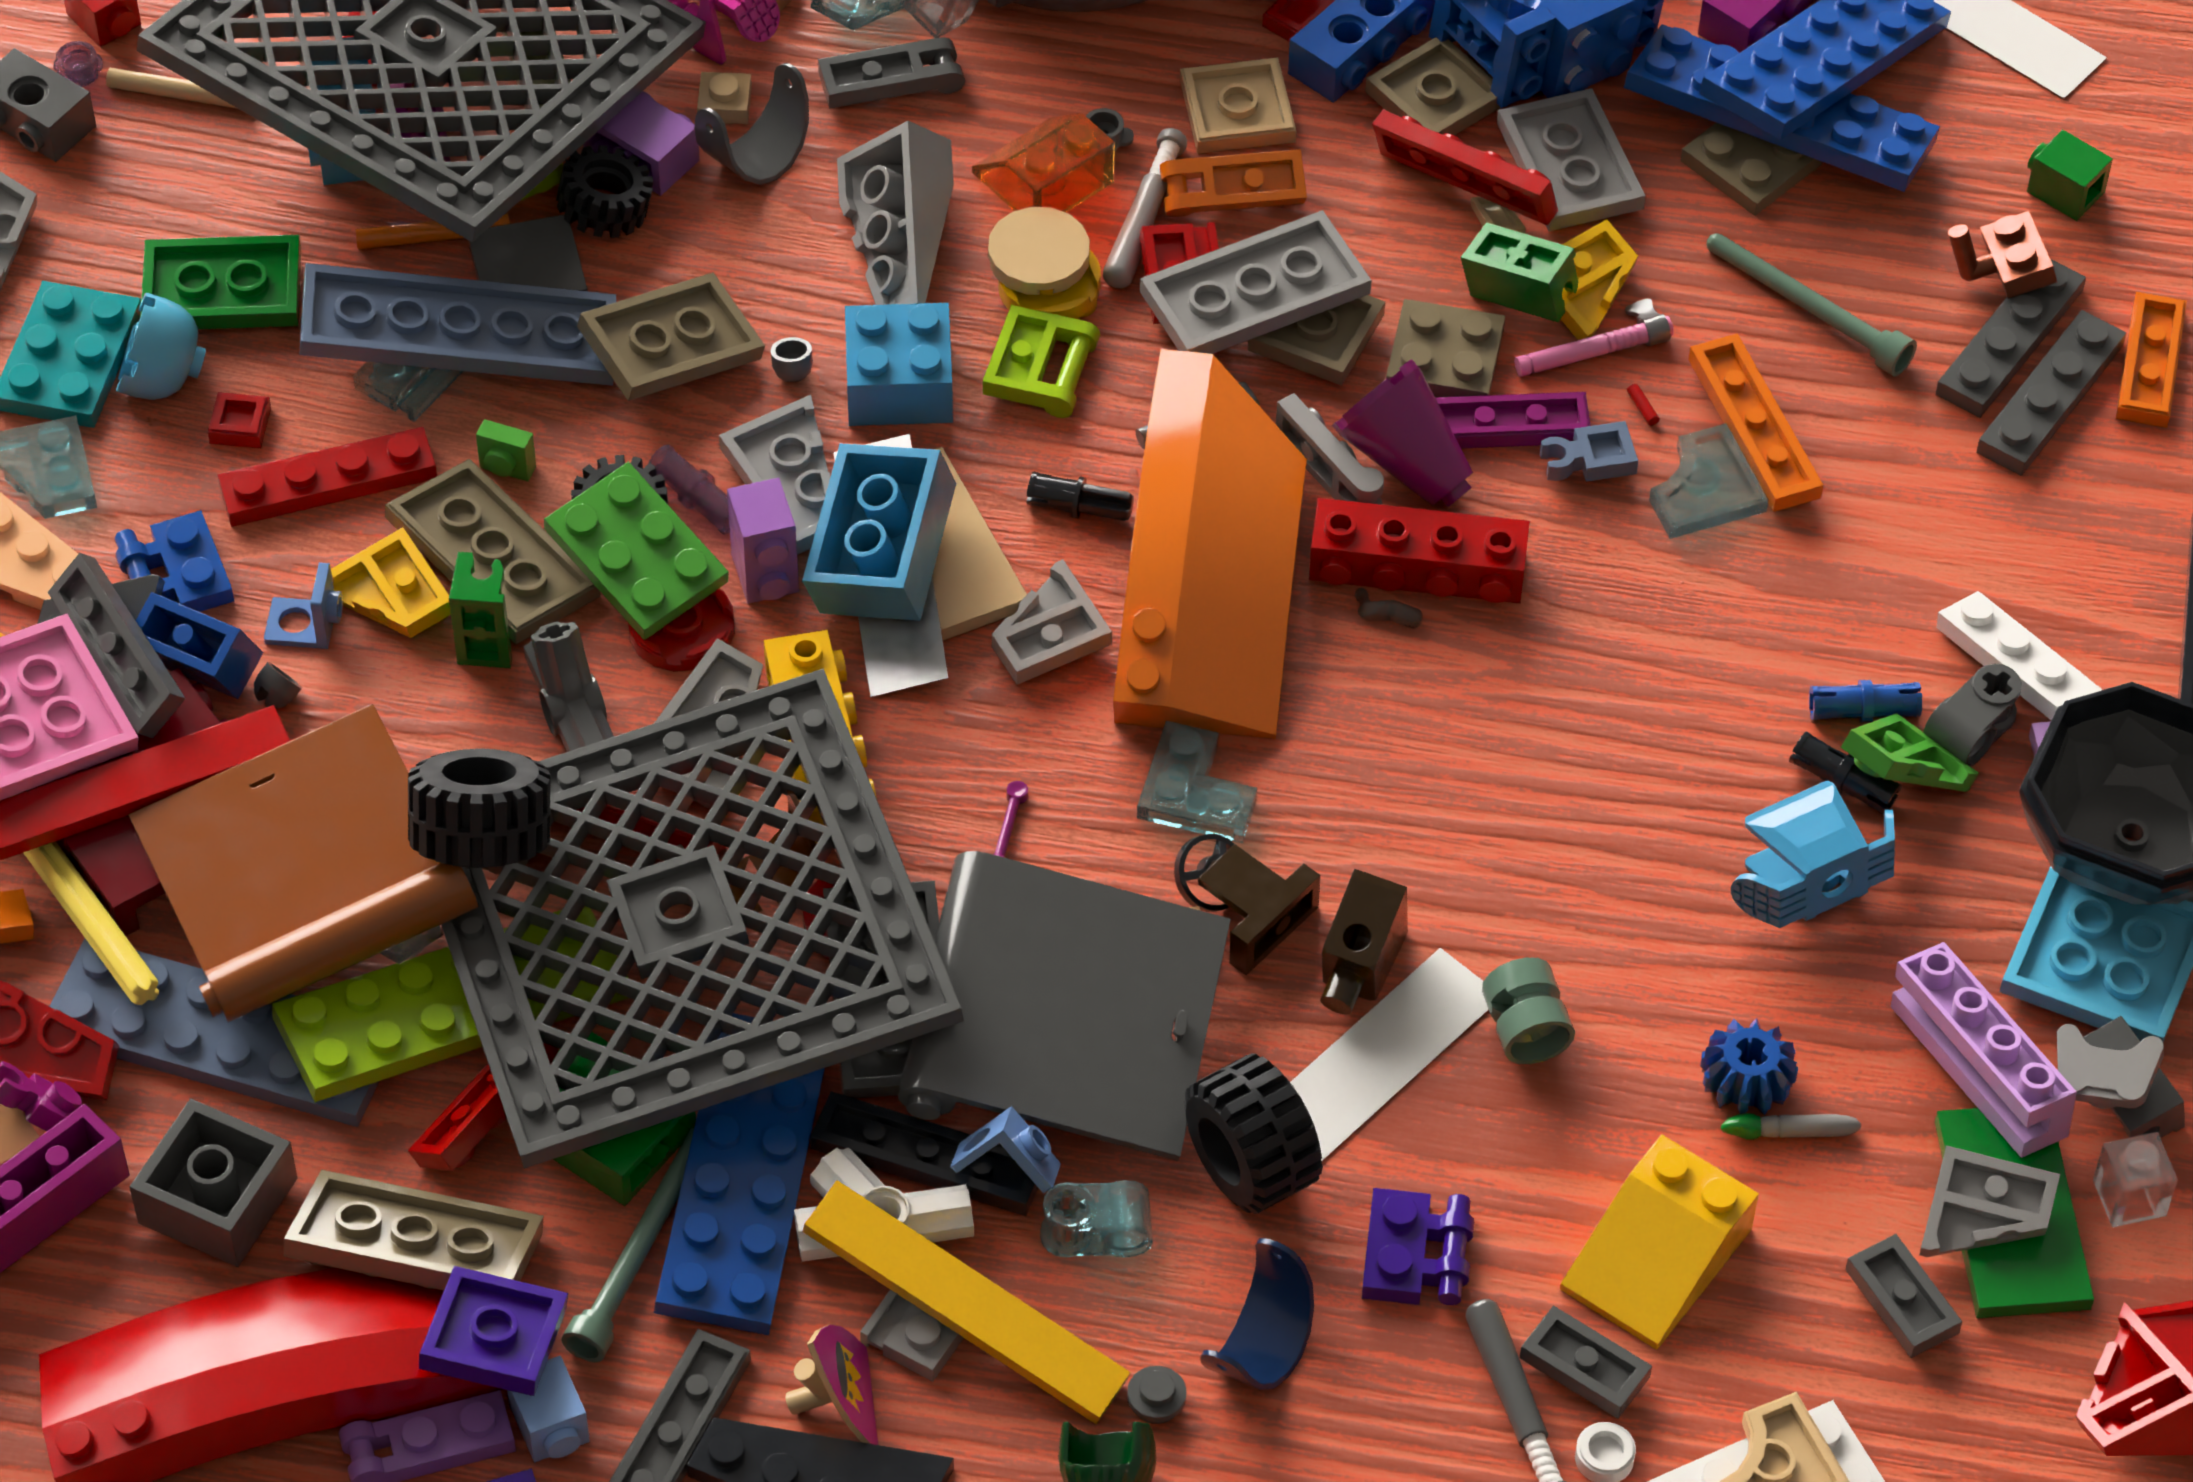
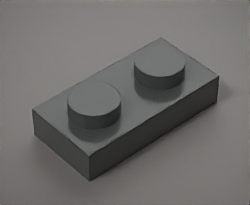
[1845,1234,1962,1358]
[1520,1305,1652,1419]

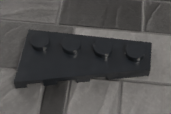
[687,1417,954,1482]

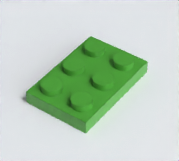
[544,461,729,640]

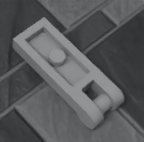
[1276,393,1384,505]

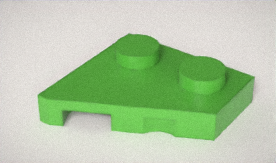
[1841,713,1979,792]

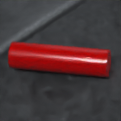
[1627,384,1660,426]

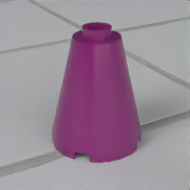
[1332,359,1473,508]

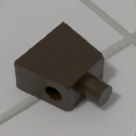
[1320,869,1408,1015]

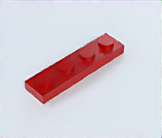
[1372,110,1558,226]
[217,427,437,527]

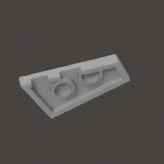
[719,395,831,555]

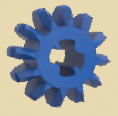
[1700,1018,1798,1116]

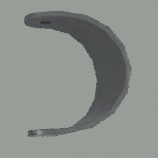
[694,63,809,185]

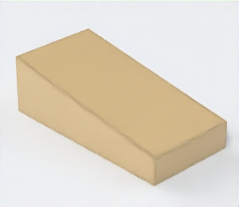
[1471,196,1525,233]

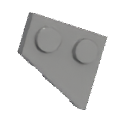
[992,560,1112,685]
[1919,1145,2060,1257]

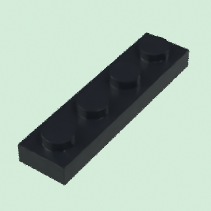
[810,1091,1038,1216]

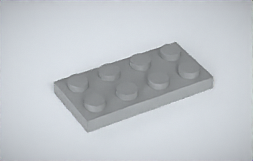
[1140,210,1372,354]

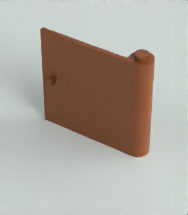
[128,704,479,1022]

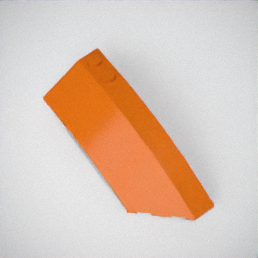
[1113,349,1307,739]

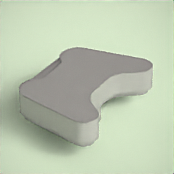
[2057,1024,2164,1109]

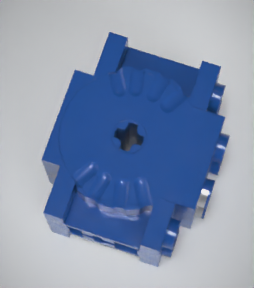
[1429,0,1664,108]

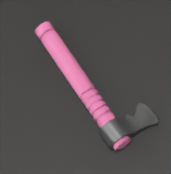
[1514,299,1674,377]

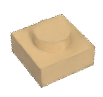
[697,72,752,124]

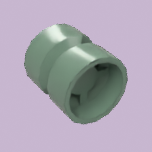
[1482,957,1575,1064]

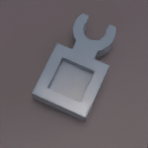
[1540,421,1638,482]

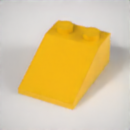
[1560,1134,1759,1350]

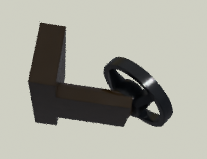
[1174,834,1321,975]

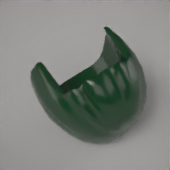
[1058,1422,1157,1482]

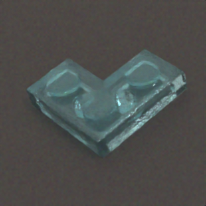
[1137,721,1257,843]

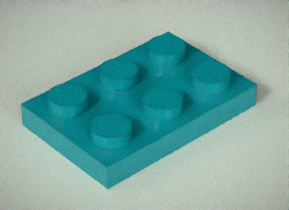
[0,281,141,428]

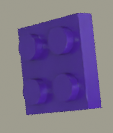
[419,1266,568,1396]

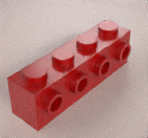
[1309,498,1530,604]

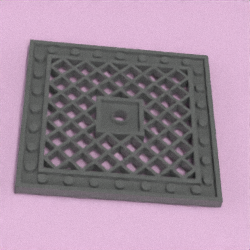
[137,0,706,242]
[441,668,964,1169]

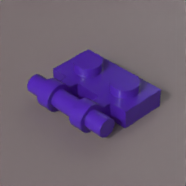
[1361,1188,1475,1305]

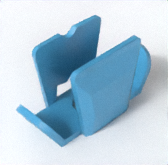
[1730,781,1895,928]

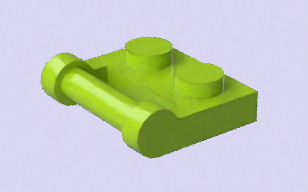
[983,305,1100,418]

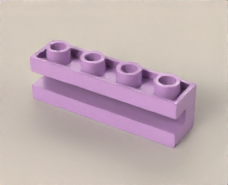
[1891,942,2077,1158]

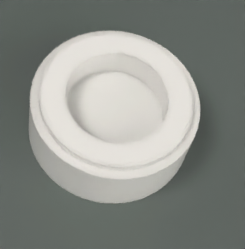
[1575,1422,1636,1482]

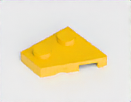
[1561,219,1638,340]
[314,527,451,638]

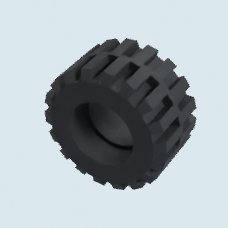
[408,749,550,868]
[1184,1053,1323,1214]

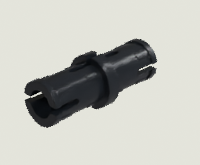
[1789,731,1902,815]

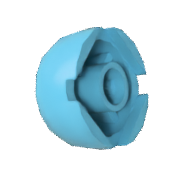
[116,293,206,400]

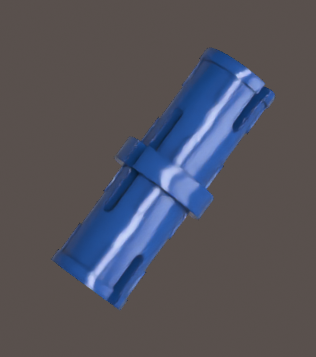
[1809,680,1922,723]

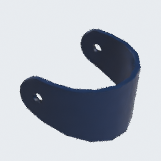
[1200,1238,1314,1390]

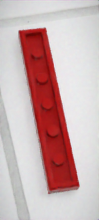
[0,705,290,861]

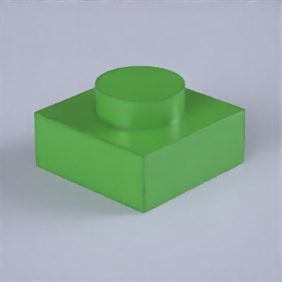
[476,419,536,481]

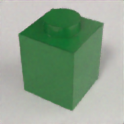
[2027,129,2113,221]

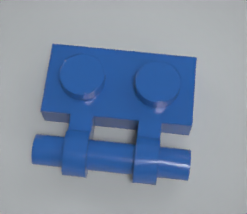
[115,510,234,612]

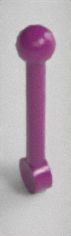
[993,781,1028,858]

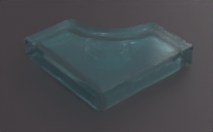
[1649,423,1768,539]

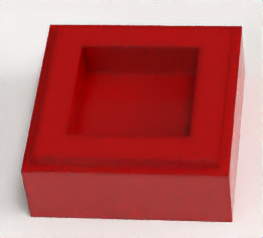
[207,392,271,449]

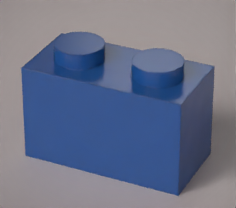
[136,592,264,699]

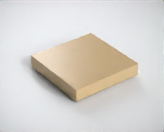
[1180,57,1296,154]

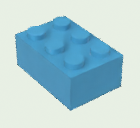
[802,443,956,621]

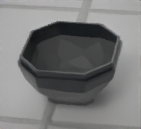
[2019,682,2193,905]

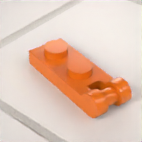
[1159,149,1307,217]

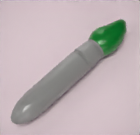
[1721,1113,1862,1140]

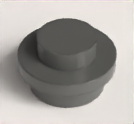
[1127,1366,1187,1424]

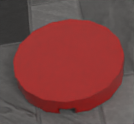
[628,588,735,672]

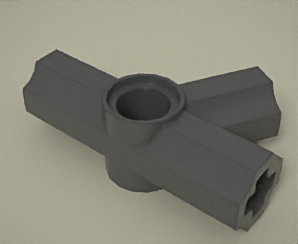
[524,621,614,752]

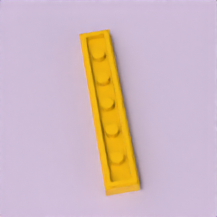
[802,1180,1131,1425]

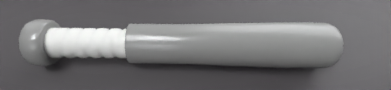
[1103,128,1187,289]

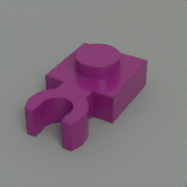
[0,1061,82,1131]

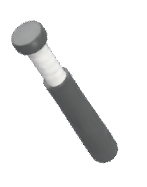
[1465,1299,1567,1482]

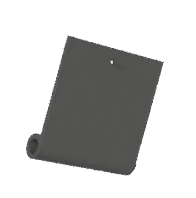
[898,851,1231,1161]

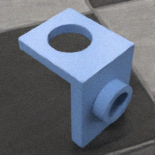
[264,562,343,649]
[950,1106,1061,1193]

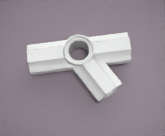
[794,1147,974,1262]

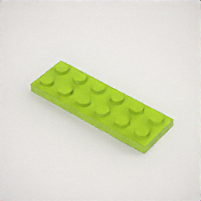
[272,906,628,1102]

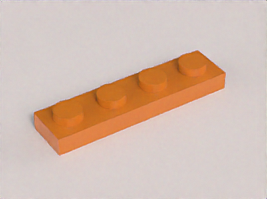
[1688,333,1824,512]

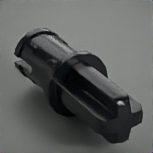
[1026,471,1134,521]

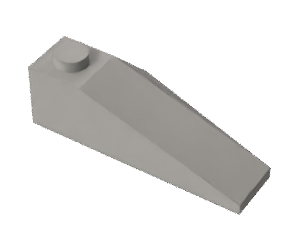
[837,121,954,305]

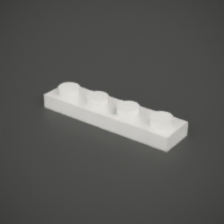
[1936,591,2102,720]

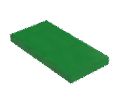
[1934,1108,2094,1318]

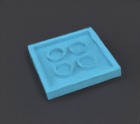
[1999,866,2193,1042]

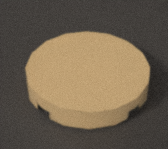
[988,207,1090,295]

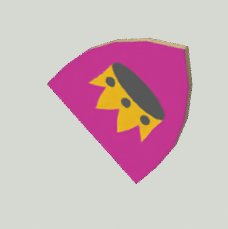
[786,1324,878,1445]

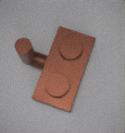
[1948,211,2057,299]

